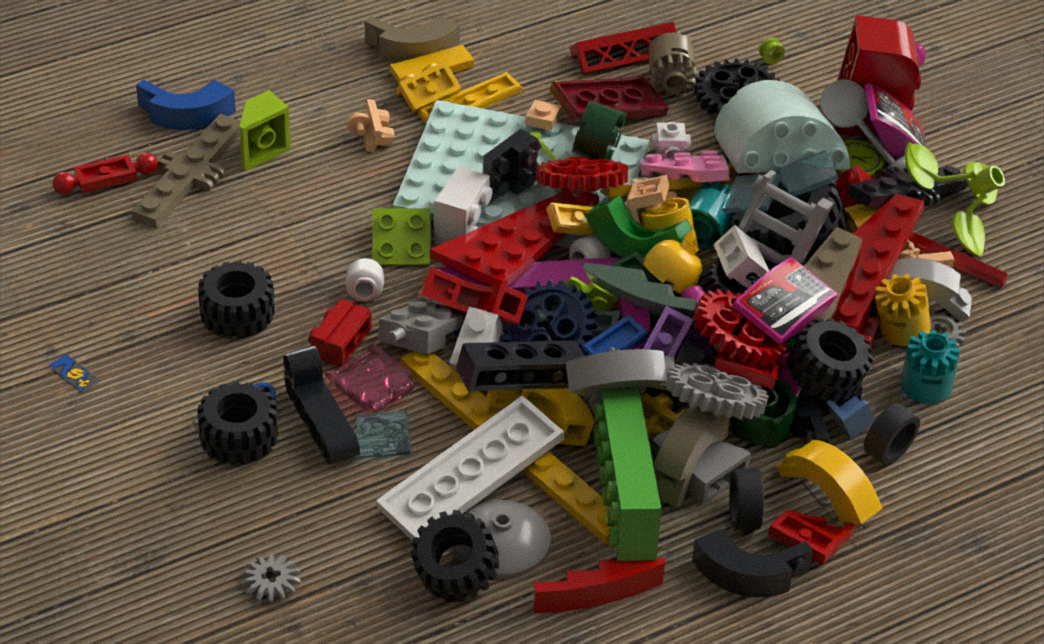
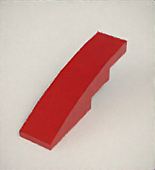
[533,558,665,614]

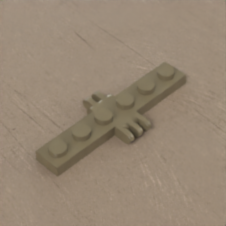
[131,114,240,228]

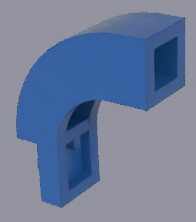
[136,79,236,130]

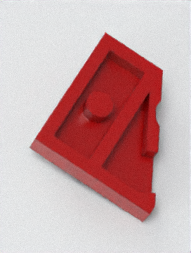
[768,510,856,565]

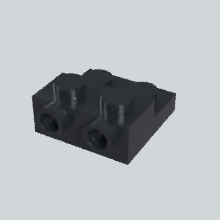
[482,128,541,204]

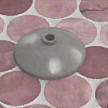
[454,500,551,579]

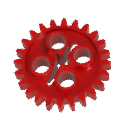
[536,156,629,192]
[693,289,789,367]

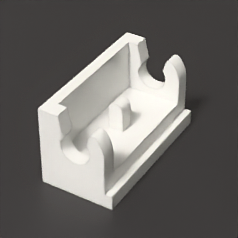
[713,225,769,288]

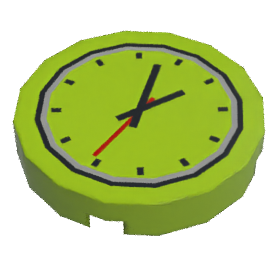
[831,140,884,179]

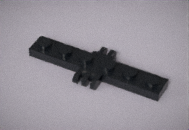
[846,166,968,207]

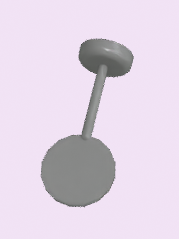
[820,80,907,171]

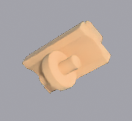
[347,99,395,153]

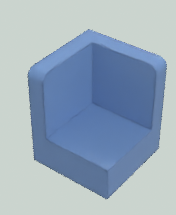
[826,396,875,439]

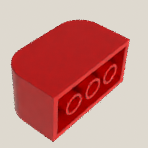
[834,15,921,136]

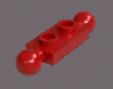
[52,153,158,195]

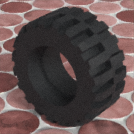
[730,166,847,270]

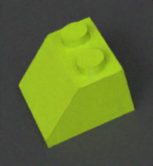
[239,90,291,172]

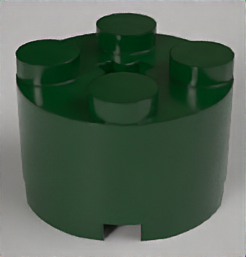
[572,101,627,160]
[731,377,797,449]

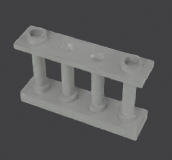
[738,170,834,265]

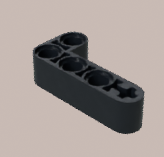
[283,345,360,465]

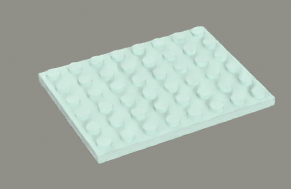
[393,100,650,257]

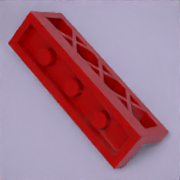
[569,22,677,75]

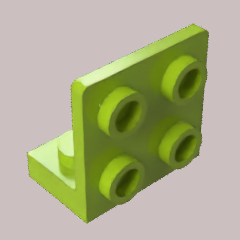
[372,208,431,266]

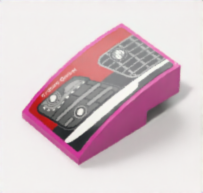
[864,83,928,158]
[732,257,838,344]

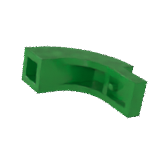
[584,196,692,258]

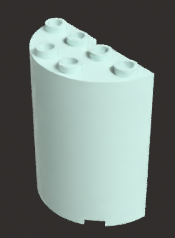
[714,80,850,173]

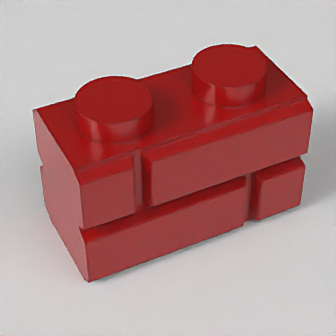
[308,299,372,368]

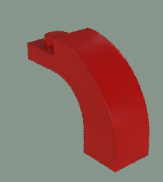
[418,267,528,325]

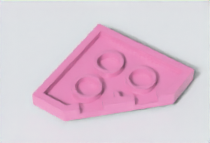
[640,151,729,182]

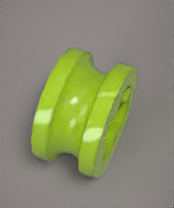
[758,38,785,65]

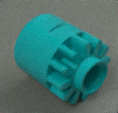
[689,181,738,249]
[900,330,961,404]

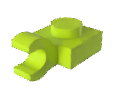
[565,277,617,311]

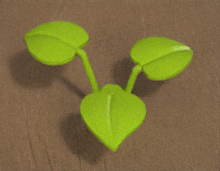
[905,142,1005,257]

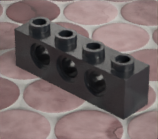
[456,341,585,391]

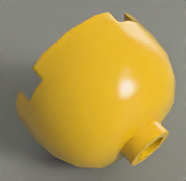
[643,240,702,294]

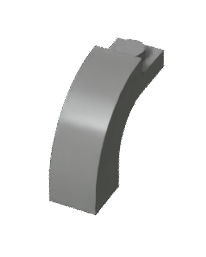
[887,258,972,322]
[566,349,675,396]

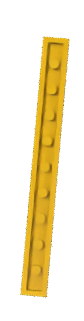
[400,351,612,544]

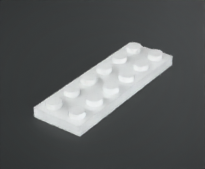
[376,396,564,541]

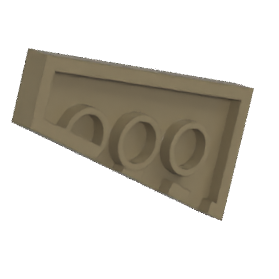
[804,227,862,322]

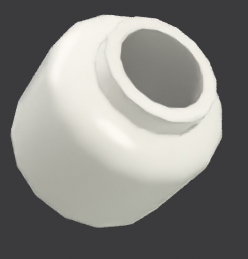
[569,234,612,260]
[345,258,384,302]

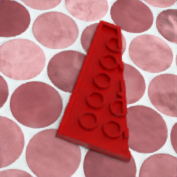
[430,189,599,286]
[831,194,924,333]

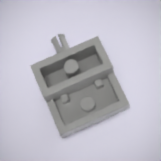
[378,301,463,355]

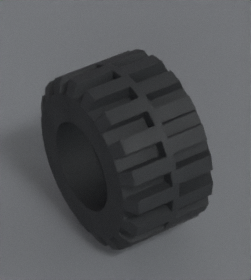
[198,261,275,338]
[787,319,873,401]
[197,382,278,465]
[411,510,500,602]

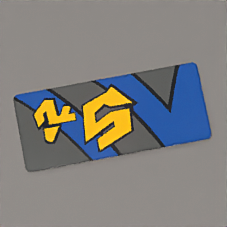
[49,354,100,392]

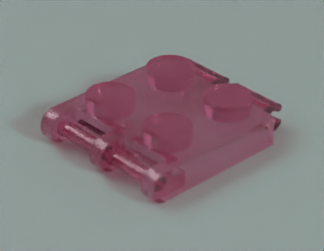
[325,344,414,412]

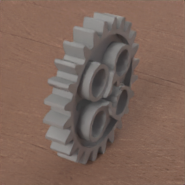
[665,363,769,419]

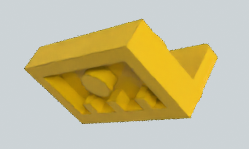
[395,61,461,114]

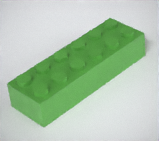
[593,389,661,561]

